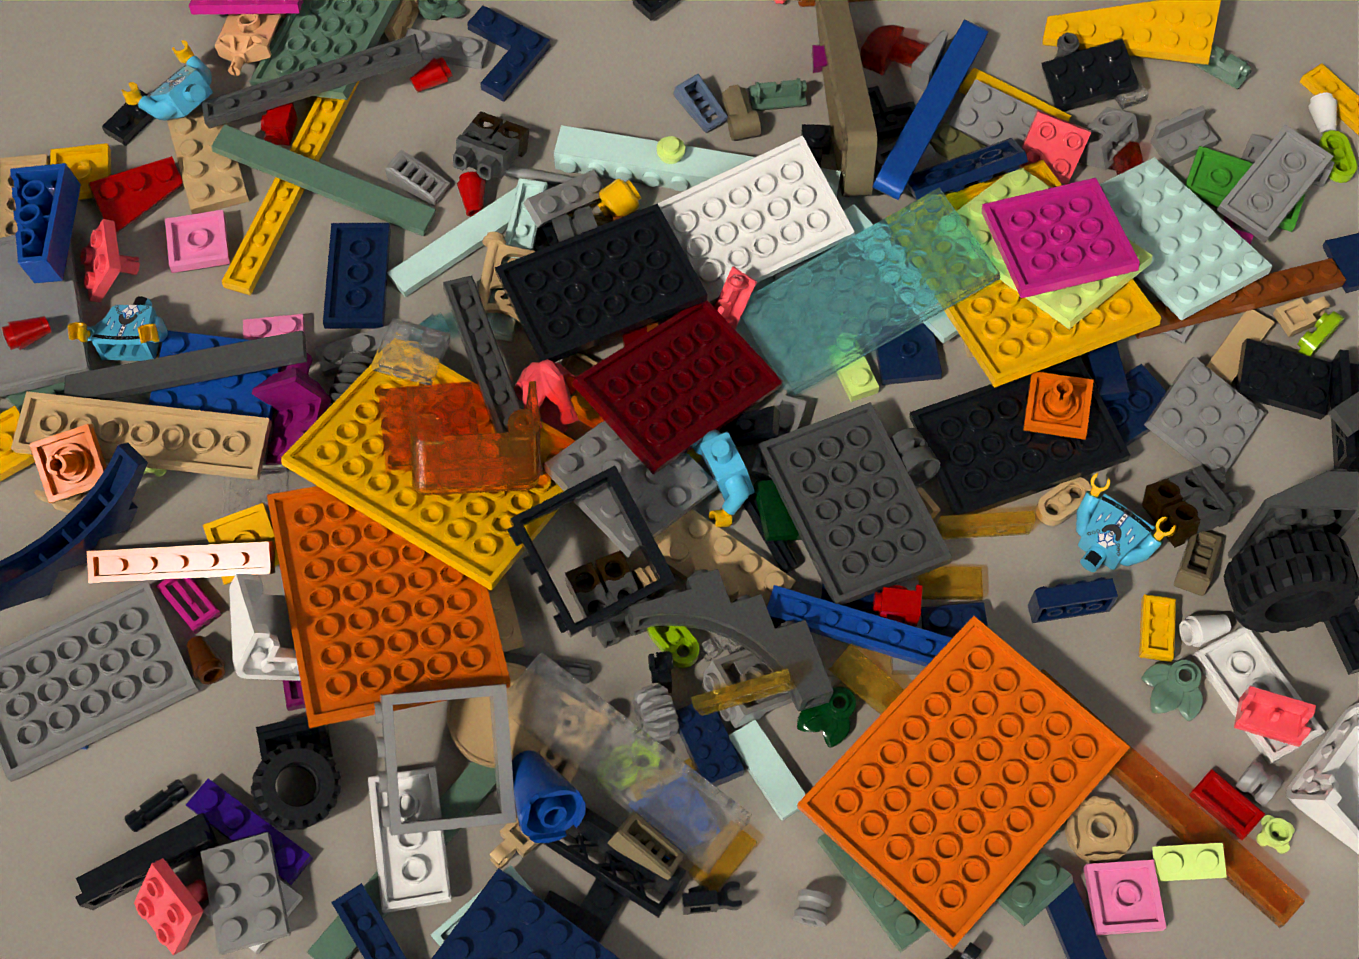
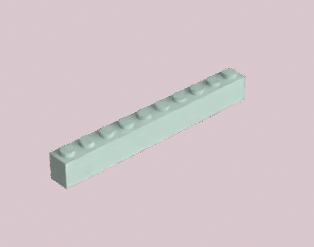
[554,125,841,198]

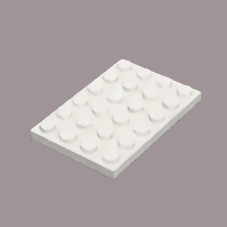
[658,136,855,304]

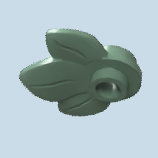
[418,0,467,20]
[1141,660,1203,721]

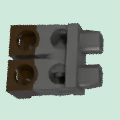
[453,111,529,180]
[1142,466,1243,548]
[565,550,647,648]

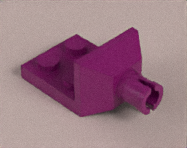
[252,353,331,470]

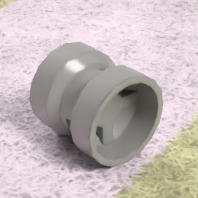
[1235,760,1284,807]

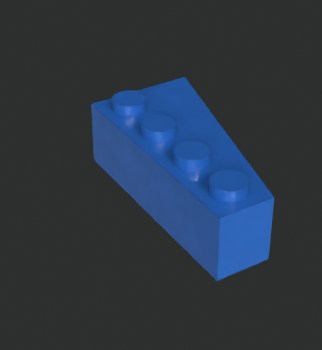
[10,163,81,283]

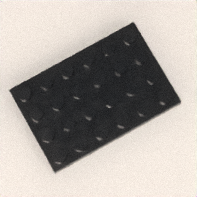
[495,203,707,362]
[909,355,1131,521]

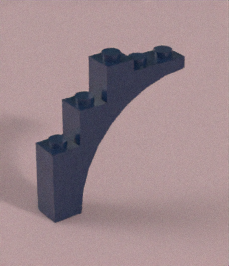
[0,442,148,611]

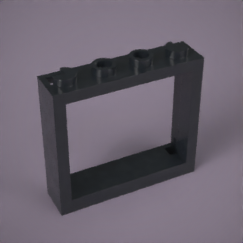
[507,465,676,637]

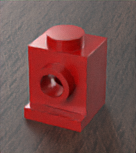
[261,102,298,146]
[873,585,922,627]

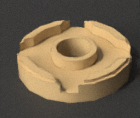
[1065,796,1134,864]

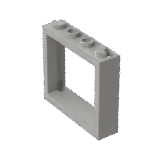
[374,684,516,836]

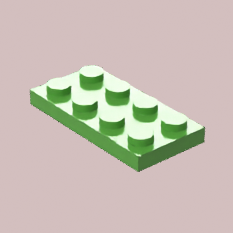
[1185,145,1306,232]

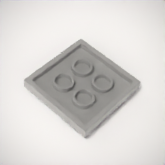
[1144,357,1265,475]

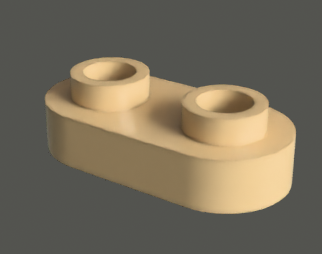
[1036,477,1092,526]

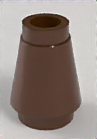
[186,636,225,685]

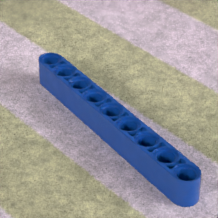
[872,19,989,200]

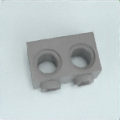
[1078,107,1139,170]

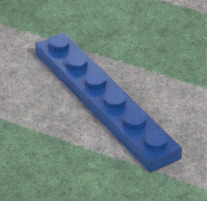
[767,585,952,667]

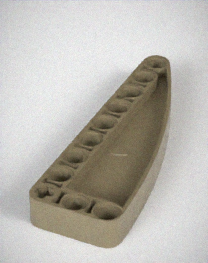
[815,0,877,197]

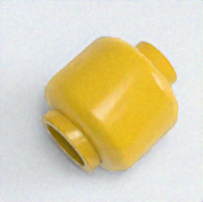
[597,178,642,219]

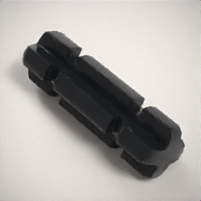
[124,779,189,832]

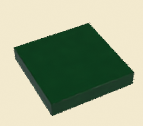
[753,480,802,541]

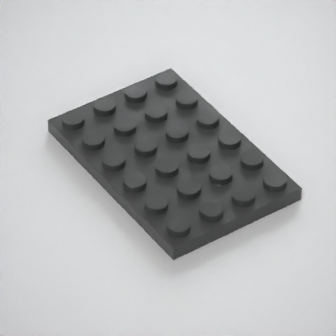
[758,402,953,605]

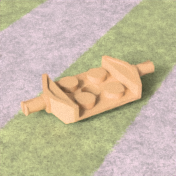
[215,14,287,76]

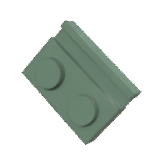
[997,851,1073,926]

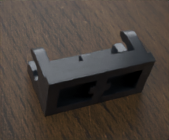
[256,716,333,760]

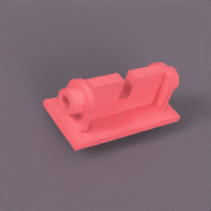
[714,266,757,330]

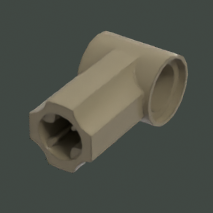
[722,85,761,141]

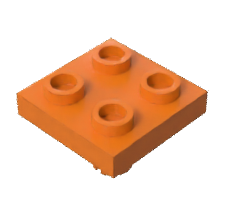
[1023,372,1094,440]
[29,424,107,503]

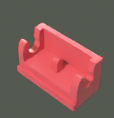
[1234,686,1316,747]

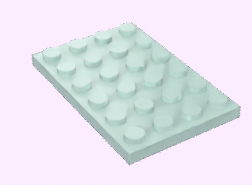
[1100,157,1273,320]

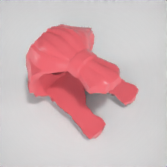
[514,359,579,434]

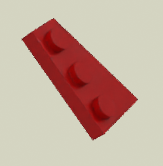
[88,156,183,235]

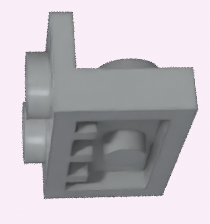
[1150,106,1218,167]

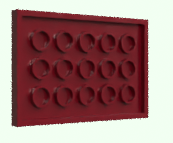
[572,300,784,475]

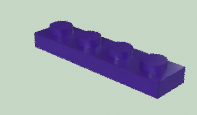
[186,778,313,885]

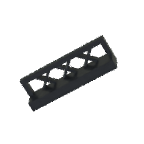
[1329,349,1359,472]
[544,807,687,918]
[75,813,219,910]

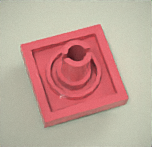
[1021,110,1091,185]
[80,219,140,303]
[134,858,208,955]

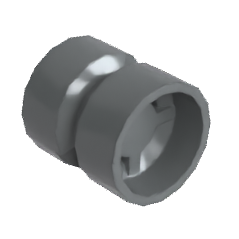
[551,205,598,242]
[890,428,940,486]

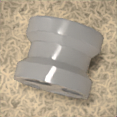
[793,889,832,927]

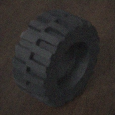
[1223,530,1359,633]

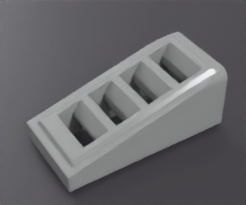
[909,30,948,91]
[385,150,451,206]

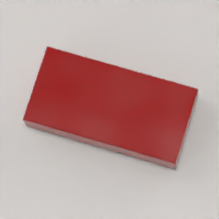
[1189,769,1265,840]

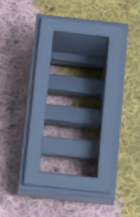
[673,74,728,133]

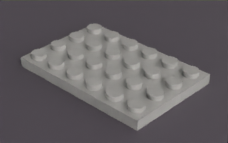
[0,581,198,782]

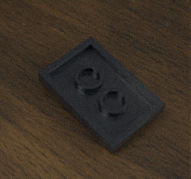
[1041,38,1139,112]
[1235,338,1333,420]

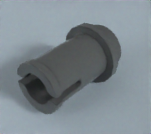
[1054,33,1079,59]

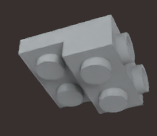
[703,649,792,728]

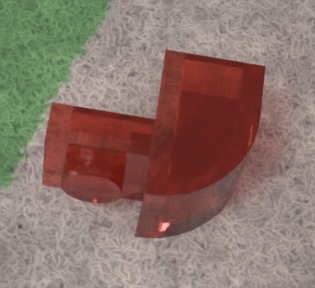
[860,25,925,75]

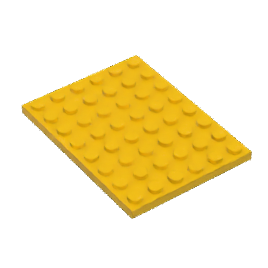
[887,160,1161,388]
[281,338,575,591]

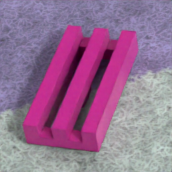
[156,578,222,635]

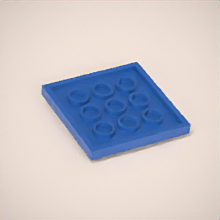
[148,330,282,420]

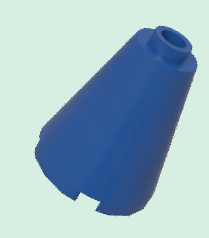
[512,750,586,843]

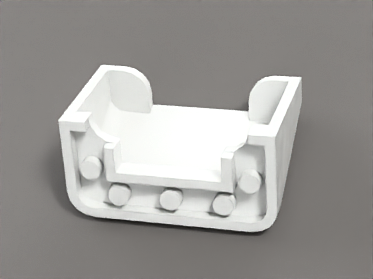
[229,573,301,681]
[1285,703,1359,854]

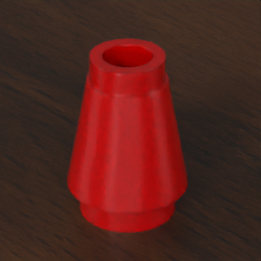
[409,56,453,93]
[457,172,486,217]
[1,316,52,350]

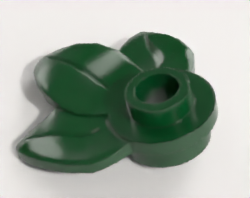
[797,687,856,748]

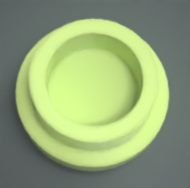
[657,136,685,164]

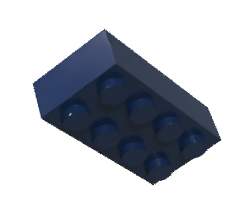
[1027,577,1118,623]
[676,697,744,791]

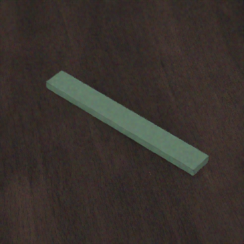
[211,124,436,237]
[307,761,496,959]

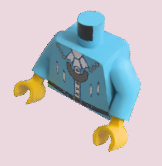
[121,40,213,120]
[68,296,168,361]
[687,430,755,528]
[1076,473,1177,572]

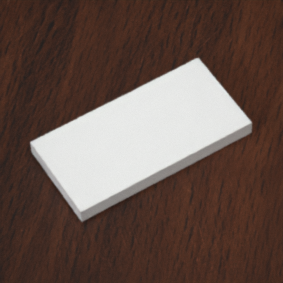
[1192,626,1325,765]
[368,766,452,913]

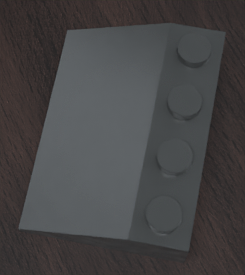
[1228,468,1359,559]

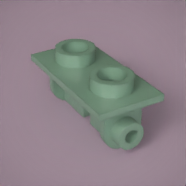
[1191,44,1252,90]
[748,78,807,111]

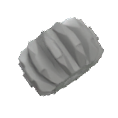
[633,684,679,743]

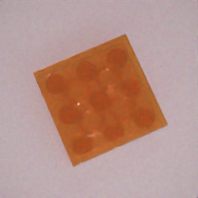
[378,382,482,473]

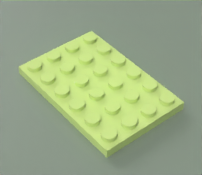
[936,167,1153,329]

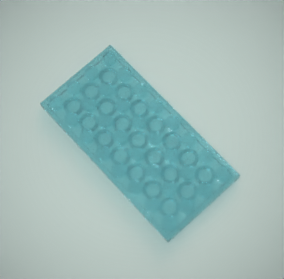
[741,188,1000,397]

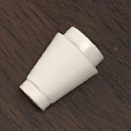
[1308,93,1337,137]
[1179,614,1231,647]

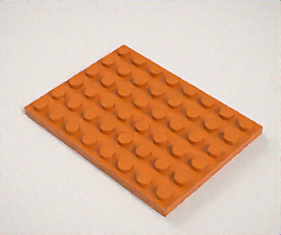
[267,486,511,728]
[797,616,1130,950]

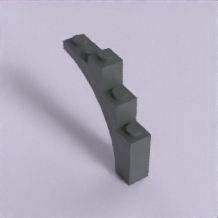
[628,569,833,712]

